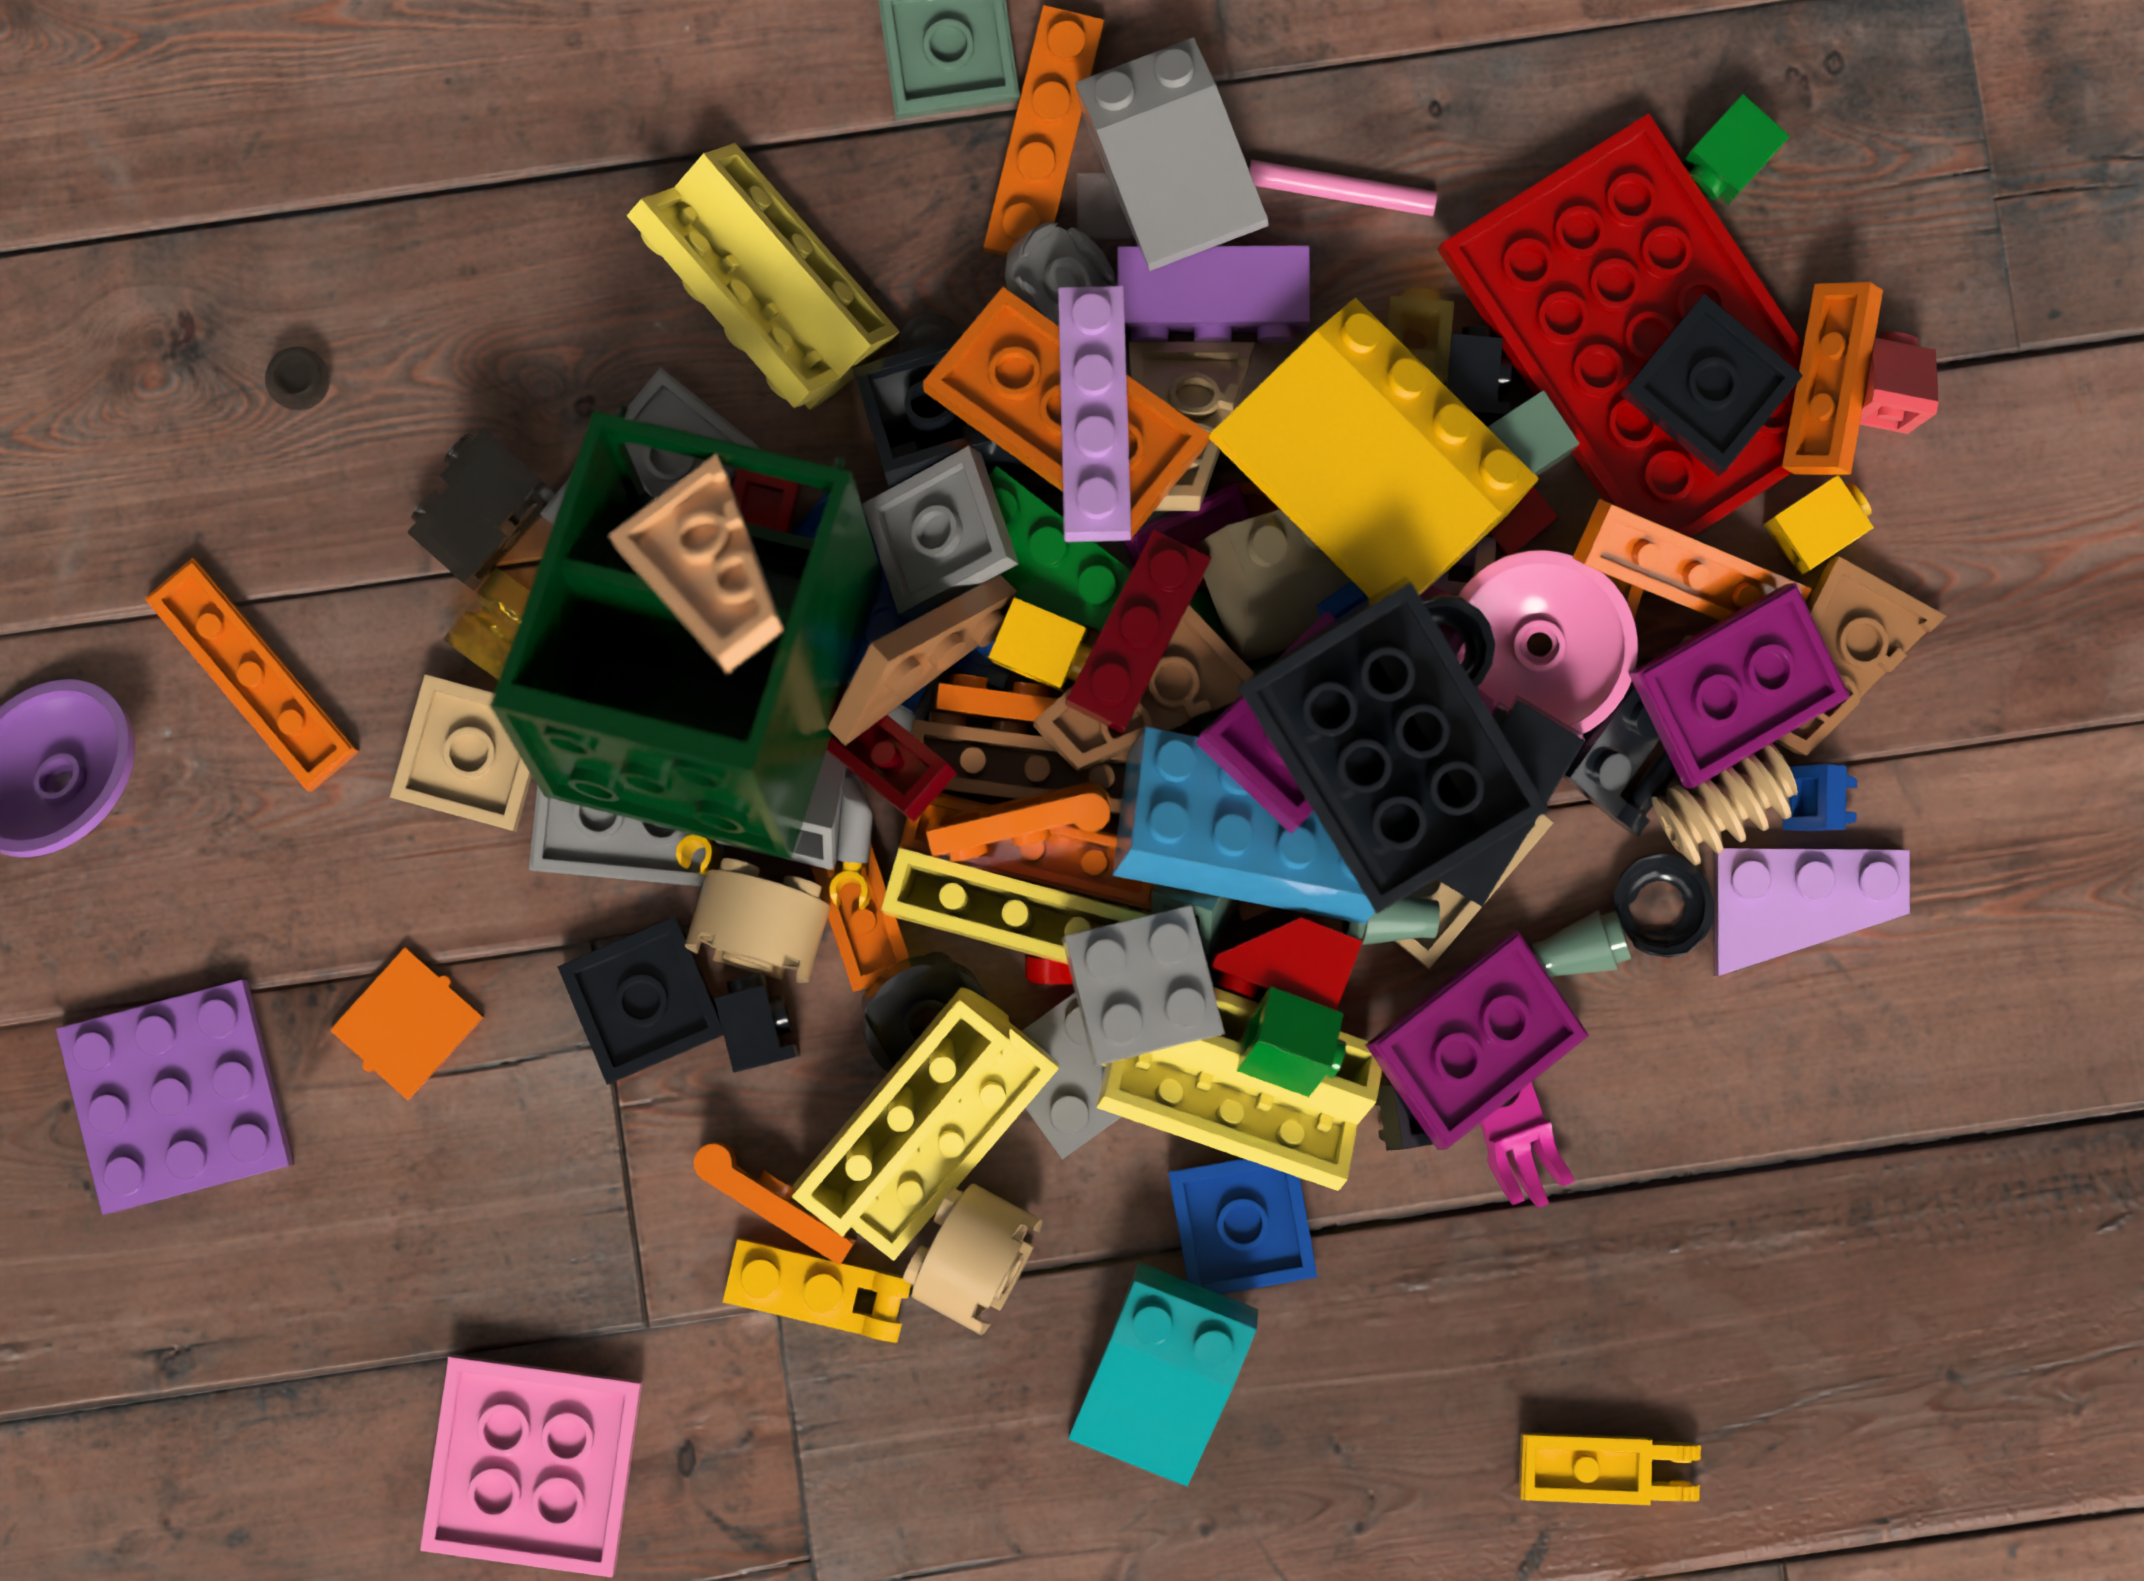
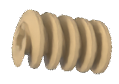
[1651,743,1798,866]

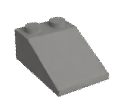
[1075,37,1269,271]

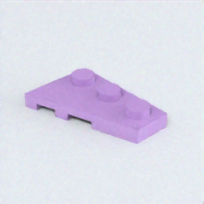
[1714,848,1910,976]

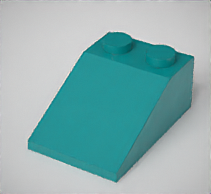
[1068,1262,1259,1487]

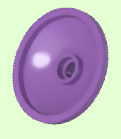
[0,679,135,857]

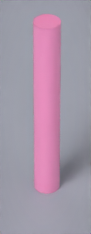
[1249,159,1437,217]

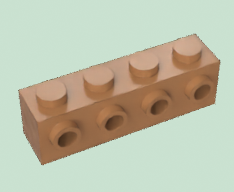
[911,712,1130,816]

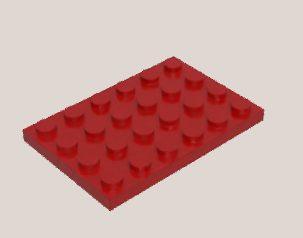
[1437,113,1860,538]

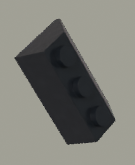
[852,334,1030,489]

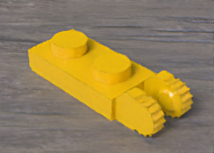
[1518,1432,1701,1505]

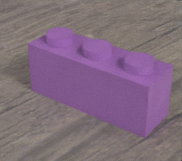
[1117,246,1310,343]

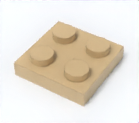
[390,674,532,832]

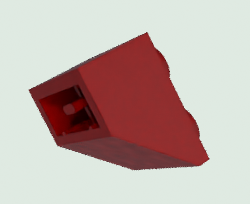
[1208,917,1363,1010]

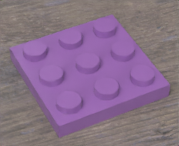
[56,980,294,1215]

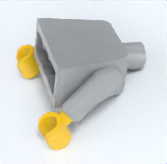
[676,752,873,910]

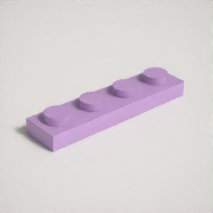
[1058,286,1131,542]

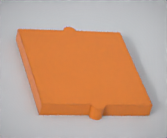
[330,947,484,1100]

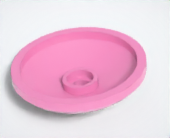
[1456,550,1638,734]

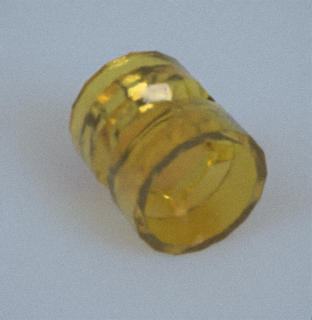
[443,567,530,680]

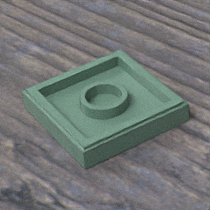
[878,0,1020,120]

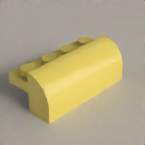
[627,143,900,410]
[881,848,1151,965]
[1096,987,1382,1191]
[792,988,1059,1261]

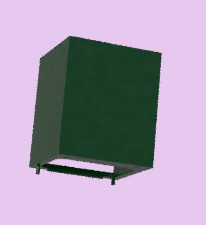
[489,405,882,859]

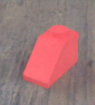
[1860,332,1939,434]

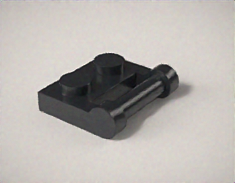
[1563,681,1677,837]

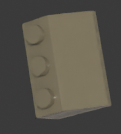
[1192,509,1352,664]

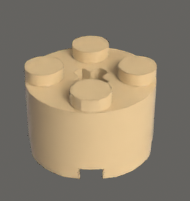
[685,858,830,983]
[903,1183,1043,1335]

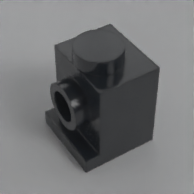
[1442,326,1512,424]
[714,973,800,1073]

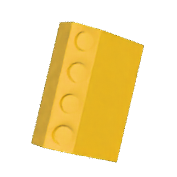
[1209,297,1539,598]

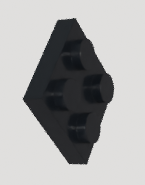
[1620,293,1803,477]
[557,916,724,1085]

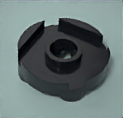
[861,952,989,1073]

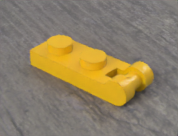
[723,1238,911,1343]

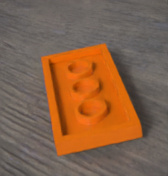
[923,287,1210,538]

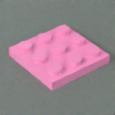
[420,1355,643,1577]

